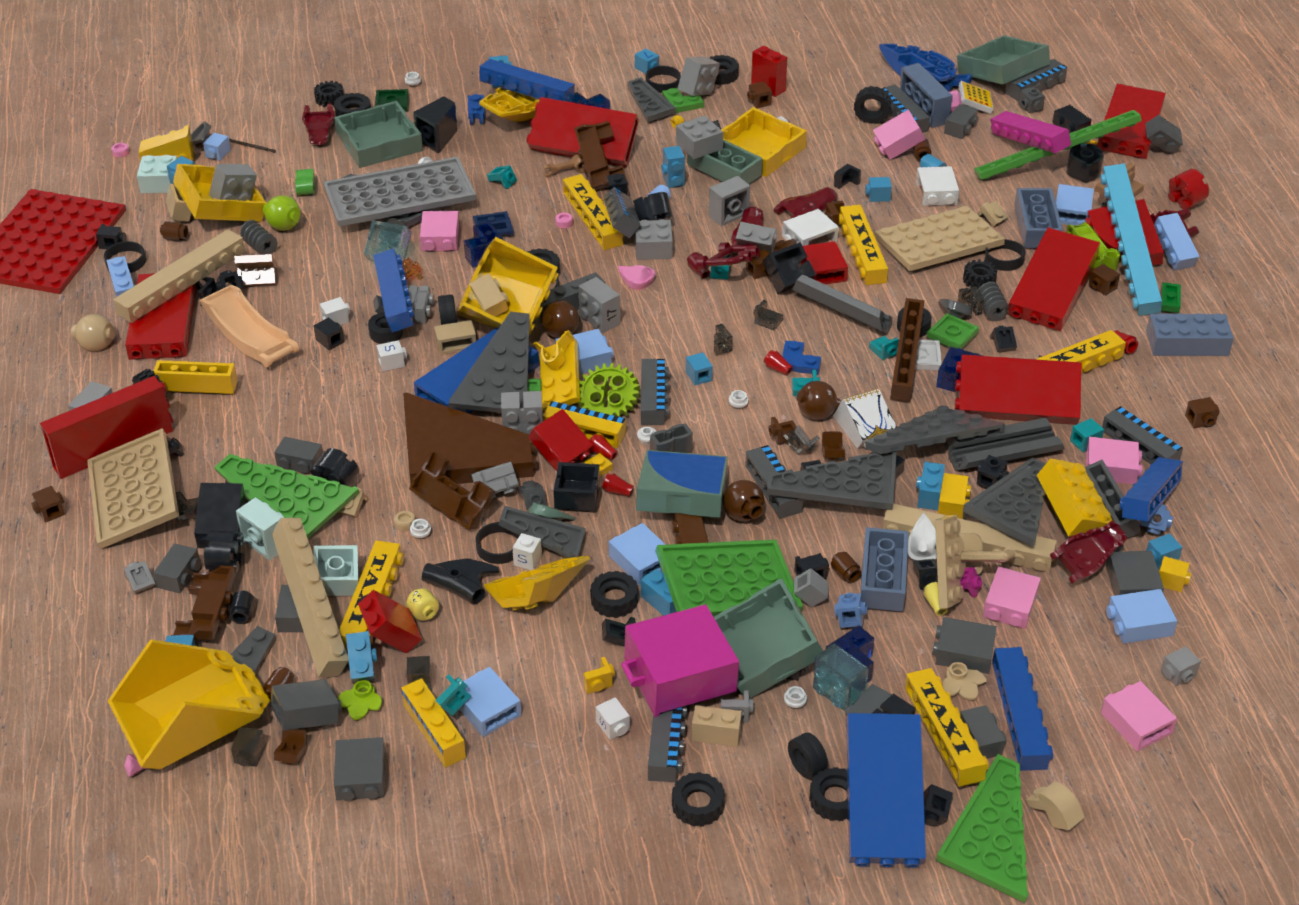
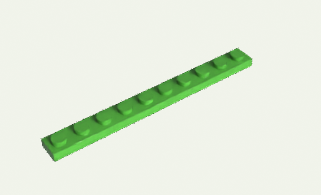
[974,110,1142,180]

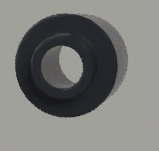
[229,590,255,624]

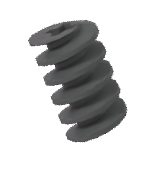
[240,220,277,255]
[976,282,1009,321]

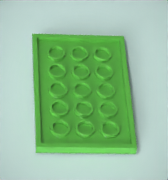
[655,540,803,617]

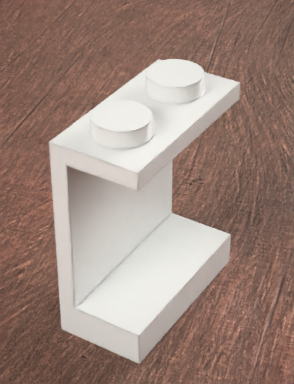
[916,166,959,206]
[782,209,839,246]

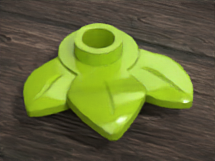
[337,680,382,720]

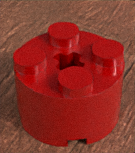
[1168,169,1209,209]

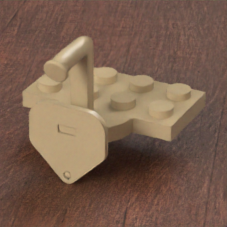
[935,515,1016,608]

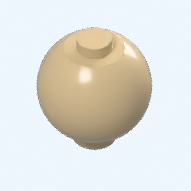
[71,314,115,352]

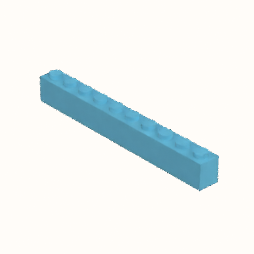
[1100,163,1162,316]

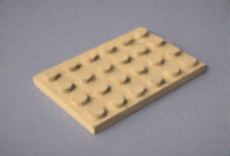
[875,206,1005,271]
[87,428,179,549]

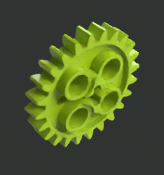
[578,363,640,417]

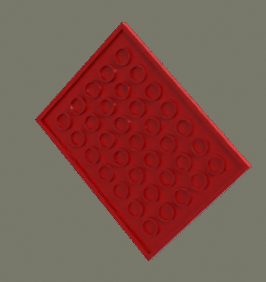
[0,189,126,294]

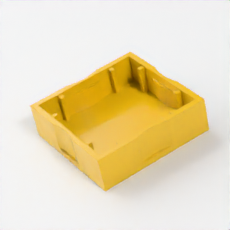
[721,107,807,177]
[173,164,266,222]

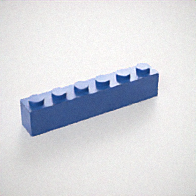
[479,59,575,102]
[373,248,415,333]
[1120,457,1183,522]
[992,647,1053,771]

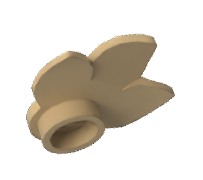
[943,662,987,700]

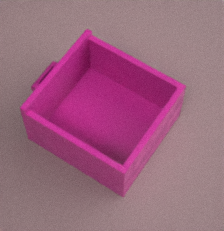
[621,604,739,717]

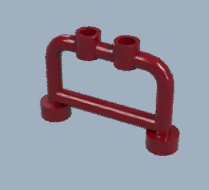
[696,242,760,271]

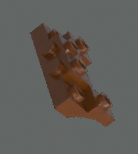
[574,121,628,191]
[409,451,495,530]
[171,565,236,640]

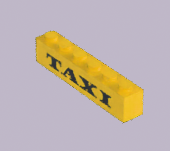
[562,174,625,250]
[839,205,888,285]
[1037,330,1126,374]
[339,540,404,651]
[905,668,989,787]

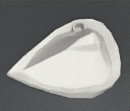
[908,512,937,560]

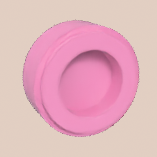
[111,143,129,157]
[555,213,573,228]

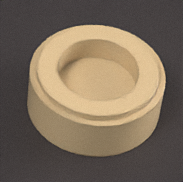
[394,511,415,531]

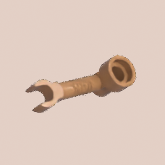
[542,155,585,177]

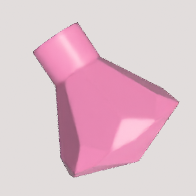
[124,754,149,777]

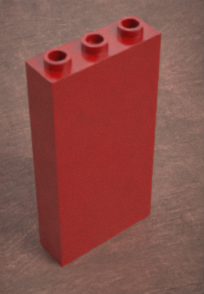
[1097,83,1166,159]
[527,97,639,167]
[1008,227,1100,331]
[125,273,197,360]
[954,355,1082,425]
[40,376,174,479]

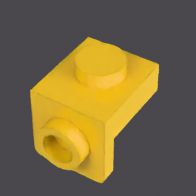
[583,657,615,694]

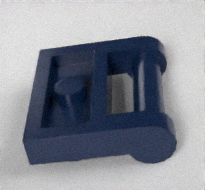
[473,211,514,241]

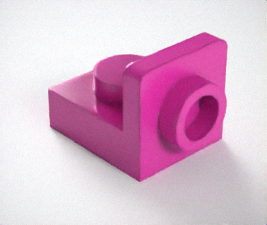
[960,567,982,597]

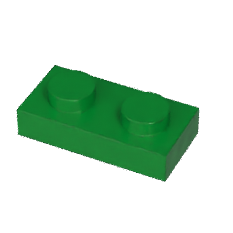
[1161,282,1181,313]

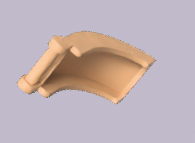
[200,285,299,367]

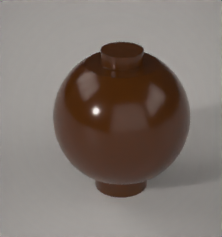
[542,301,581,338]
[797,381,841,420]
[723,480,765,521]

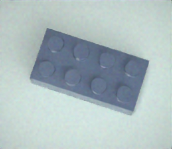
[900,63,953,128]
[1014,188,1063,248]
[1146,313,1234,356]
[860,527,909,612]

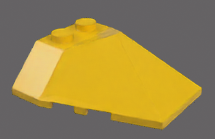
[479,88,540,123]
[484,555,590,610]

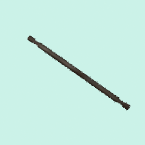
[210,134,276,153]

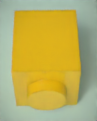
[1159,556,1192,593]

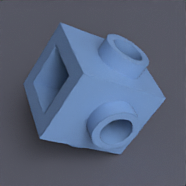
[1140,505,1174,535]
[834,593,868,628]

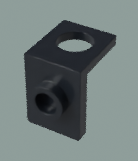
[195,276,217,306]

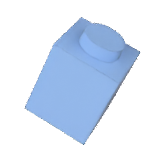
[203,133,231,161]

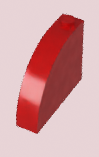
[1085,199,1164,265]

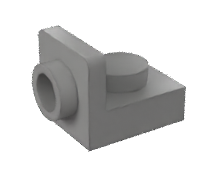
[124,561,155,594]
[721,690,753,722]

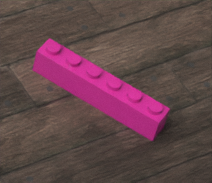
[990,111,1071,153]

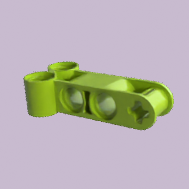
[1067,222,1120,274]

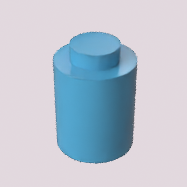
[920,154,947,168]

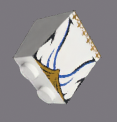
[833,388,897,449]

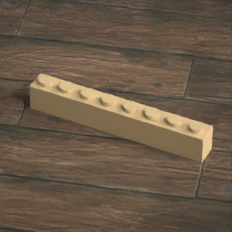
[113,229,245,323]
[882,504,1057,573]
[272,518,349,677]

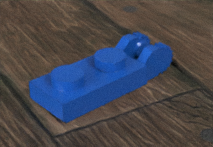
[468,94,485,124]

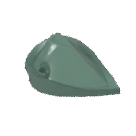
[528,502,575,521]

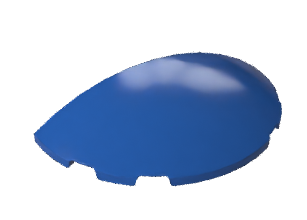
[879,44,957,82]

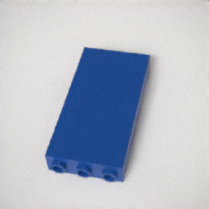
[414,327,539,414]
[846,713,926,868]

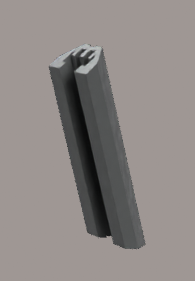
[792,274,893,334]
[948,418,1065,470]

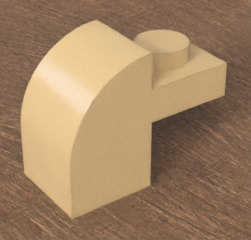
[1026,781,1085,830]

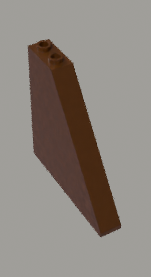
[403,393,537,484]

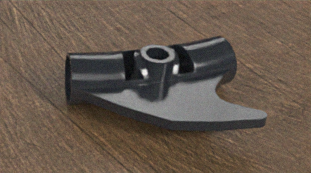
[422,558,500,605]

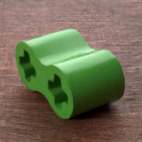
[295,169,315,195]

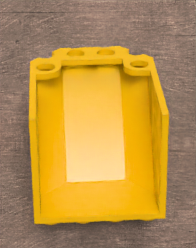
[456,237,558,335]
[108,639,270,769]

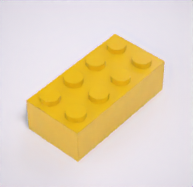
[1037,458,1113,537]

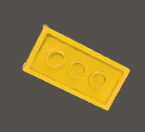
[533,330,580,412]

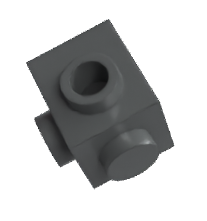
[1018,86,1045,114]

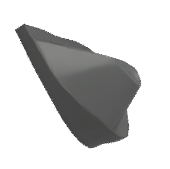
[191,121,211,146]
[938,299,972,319]

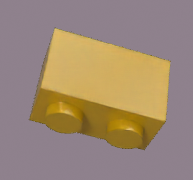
[938,473,971,519]

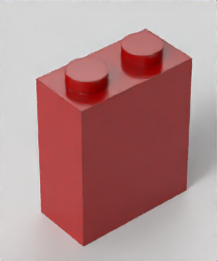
[751,45,788,97]
[801,241,848,285]
[528,409,593,471]
[358,590,422,654]

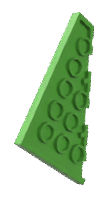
[214,454,359,538]
[936,754,1028,903]

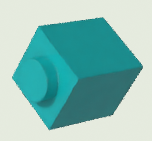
[1070,418,1105,452]

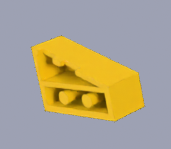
[138,125,195,162]

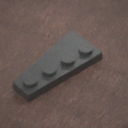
[627,77,676,122]
[499,506,586,558]
[231,626,276,677]

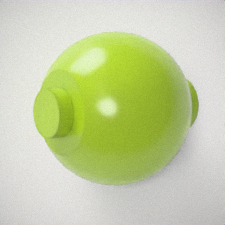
[263,195,301,231]

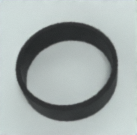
[646,66,681,93]
[985,239,1026,271]
[104,241,146,273]
[476,522,520,564]

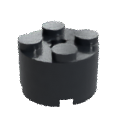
[1066,144,1104,183]
[633,192,673,221]
[310,448,359,487]
[204,530,244,574]

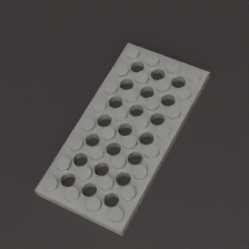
[323,157,476,227]

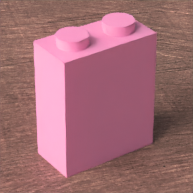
[873,110,926,160]
[420,211,459,251]
[1086,437,1142,484]
[983,566,1041,629]
[1101,681,1177,751]

